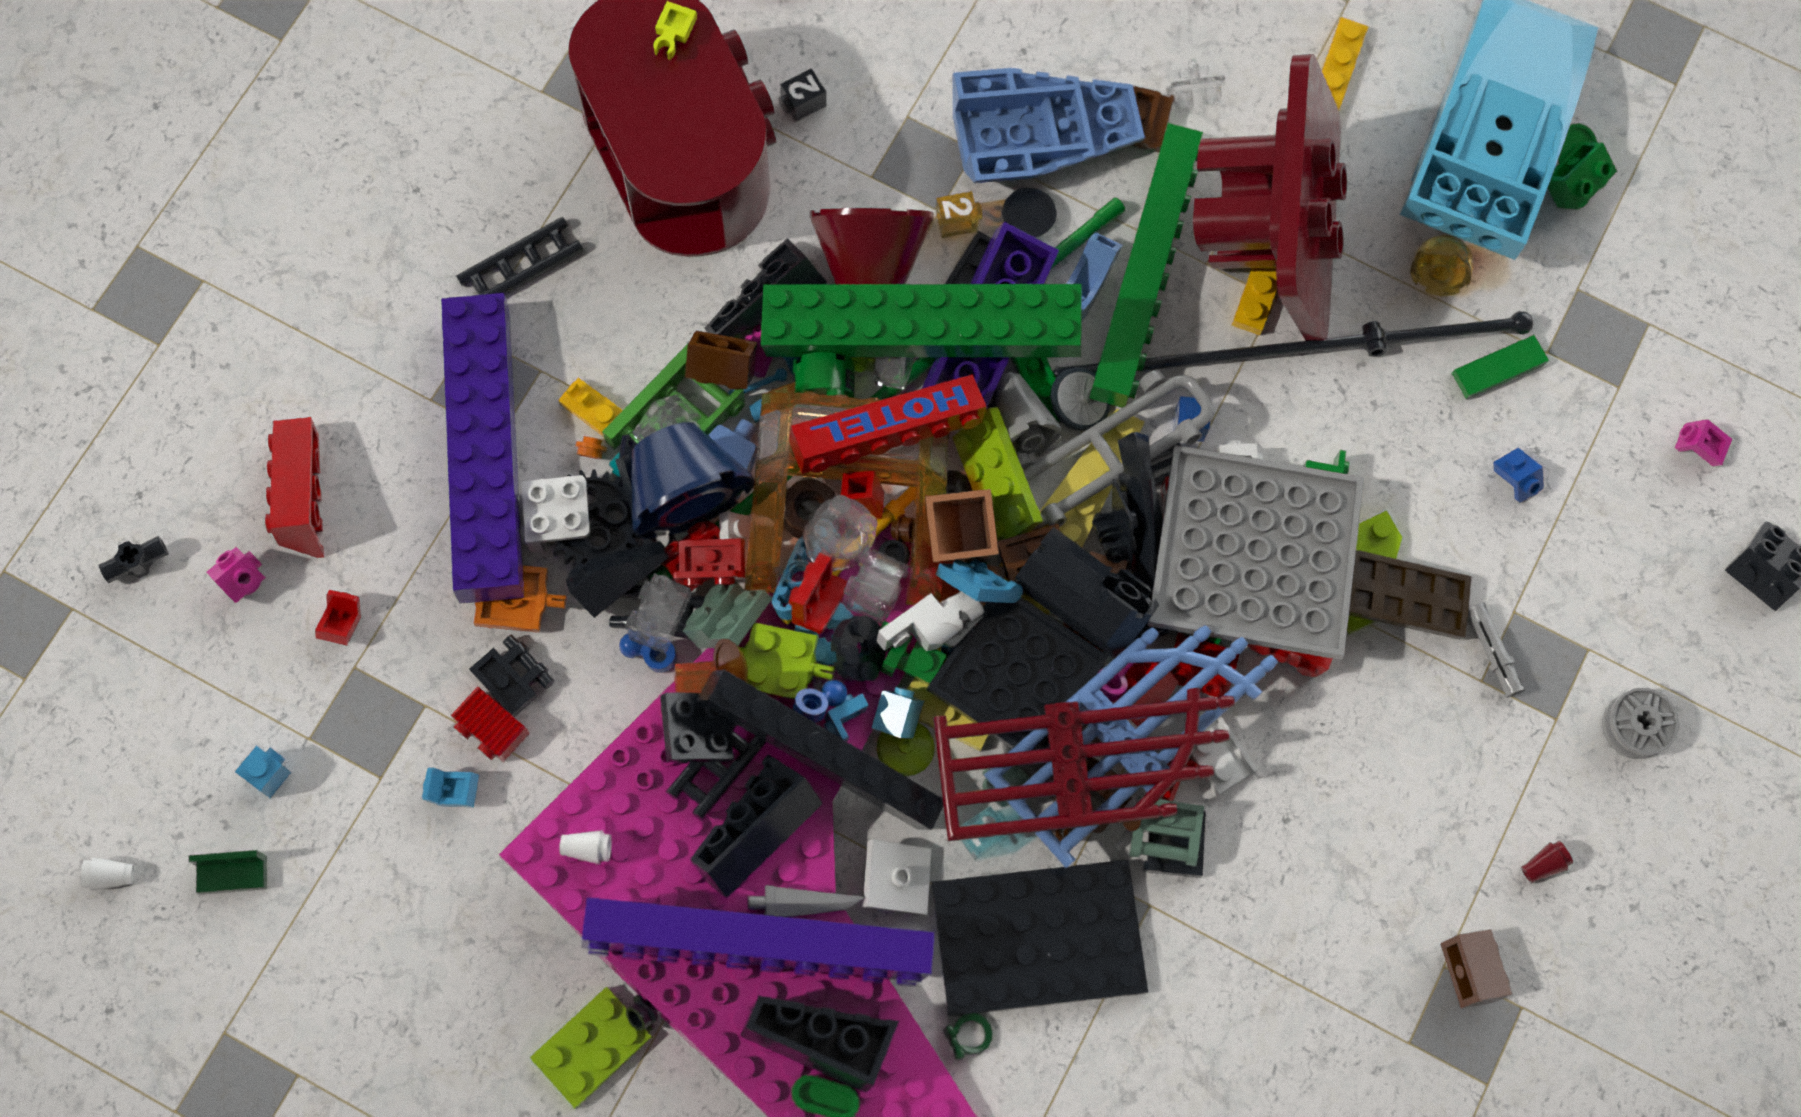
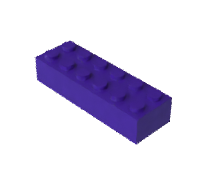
[922,222,1059,408]

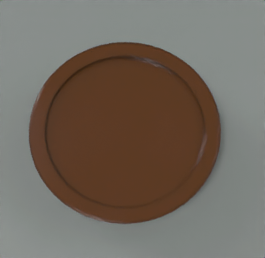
[713,639,748,683]

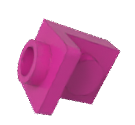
[1675,419,1733,466]

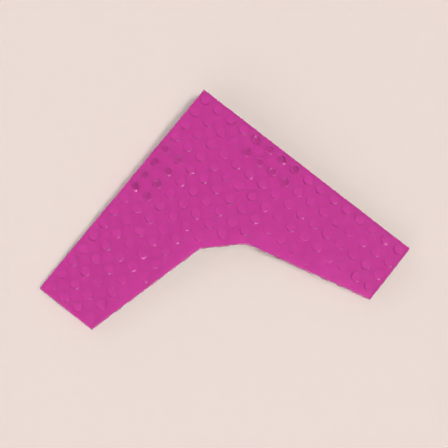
[499,506,977,1117]

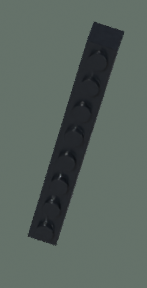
[696,670,944,830]

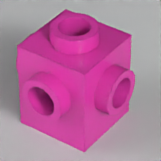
[206,547,266,604]

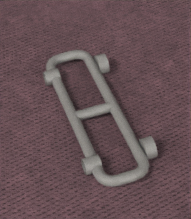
[1017,370,1214,531]

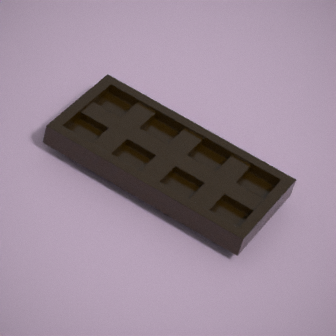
[1349,550,1472,640]

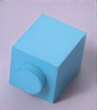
[872,686,924,738]

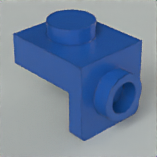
[1493,448,1544,503]

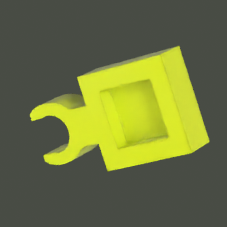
[654,1,697,59]

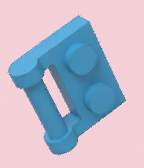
[936,559,1023,603]

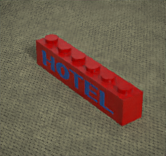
[789,374,987,474]

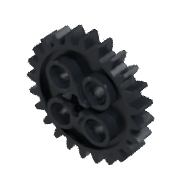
[546,469,639,566]

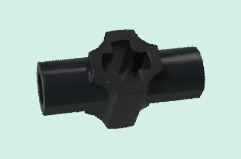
[98,536,169,583]

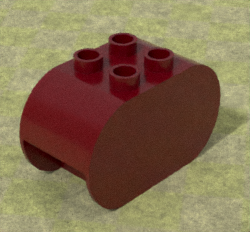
[568,0,776,257]

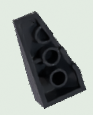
[704,238,828,337]

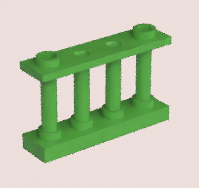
[602,344,745,450]

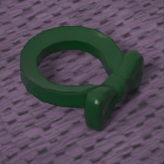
[943,1013,993,1060]

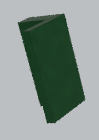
[188,850,267,895]

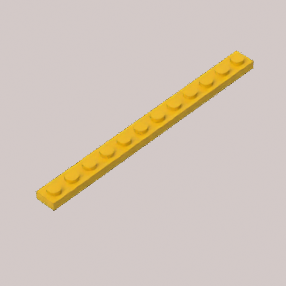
[1231,17,1369,335]

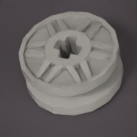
[1602,688,1679,759]

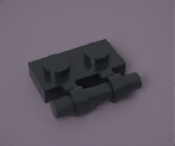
[469,634,555,717]

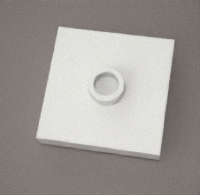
[863,839,932,916]

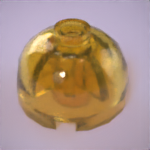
[1410,235,1474,296]

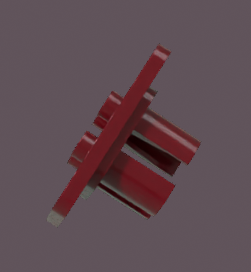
[1193,54,1347,341]

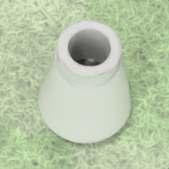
[560,830,612,865]
[81,857,134,891]

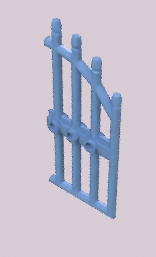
[983,625,1278,868]

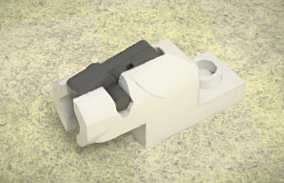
[877,592,984,651]

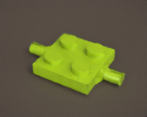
[739,623,835,700]

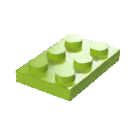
[529,986,653,1109]

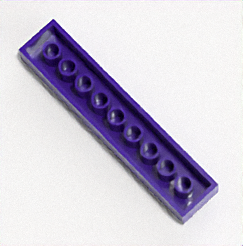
[441,293,524,604]
[582,897,935,987]

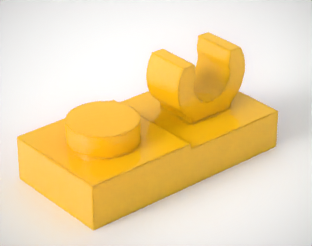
[558,377,623,437]

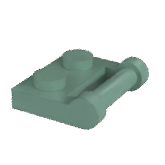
[1129,796,1204,866]

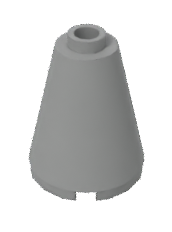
[994,372,1062,458]

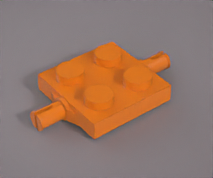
[455,565,567,633]

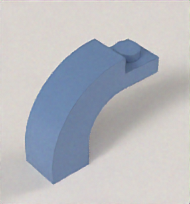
[1066,232,1123,321]

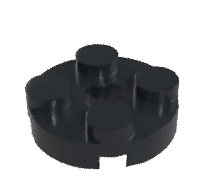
[831,616,890,681]

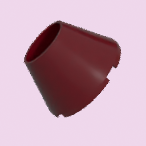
[809,208,934,284]

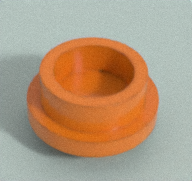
[575,436,607,459]

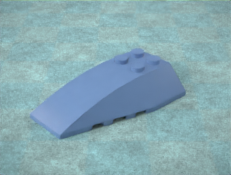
[952,68,1145,184]

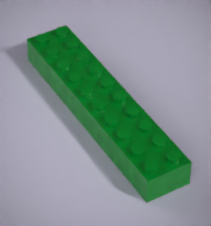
[761,284,1082,357]

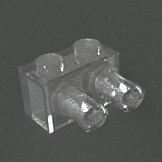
[625,574,691,654]

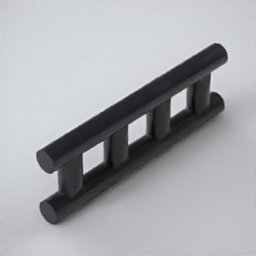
[456,216,584,295]
[666,721,766,821]

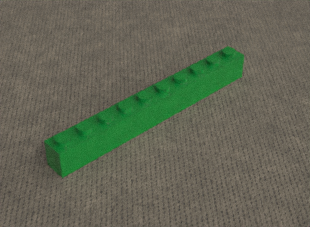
[1089,123,1203,408]

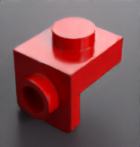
[315,590,361,646]

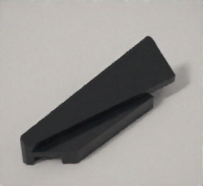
[1117,432,1163,591]

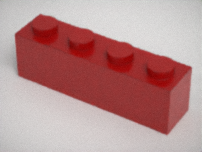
[265,417,324,558]

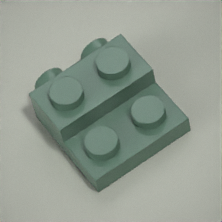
[683,582,772,648]

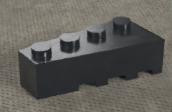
[740,996,899,1093]

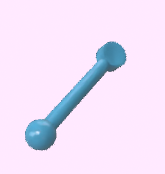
[728,368,788,395]

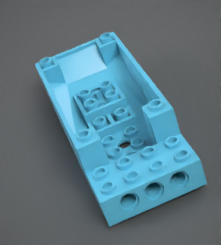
[1400,0,1599,260]

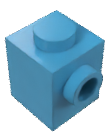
[235,745,292,798]

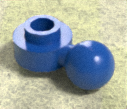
[619,633,677,673]
[793,680,847,723]

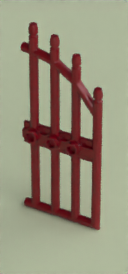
[933,688,1235,842]

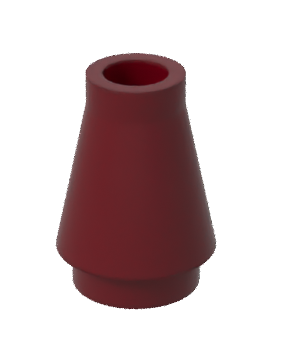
[1521,841,1574,884]

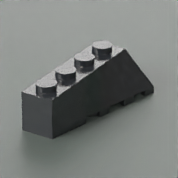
[690,754,823,898]

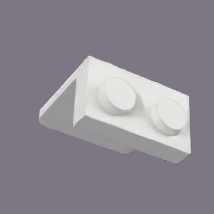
[518,475,590,553]

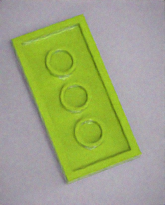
[952,407,1043,541]

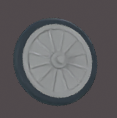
[1051,367,1111,431]

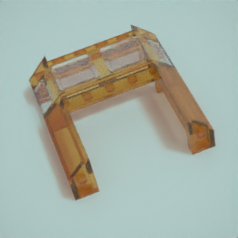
[744,382,949,605]

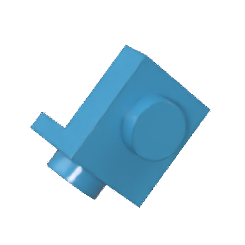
[823,694,868,742]
[422,768,479,808]

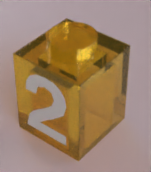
[935,191,983,238]

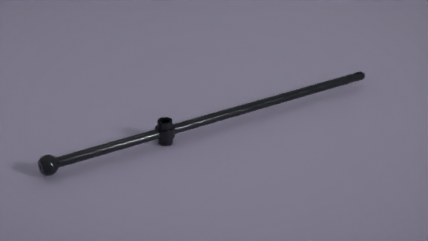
[1053,311,1533,378]

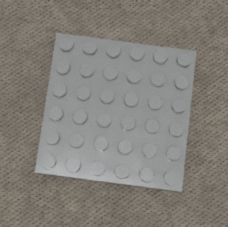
[1147,445,1364,660]

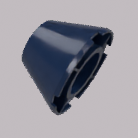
[631,422,755,539]

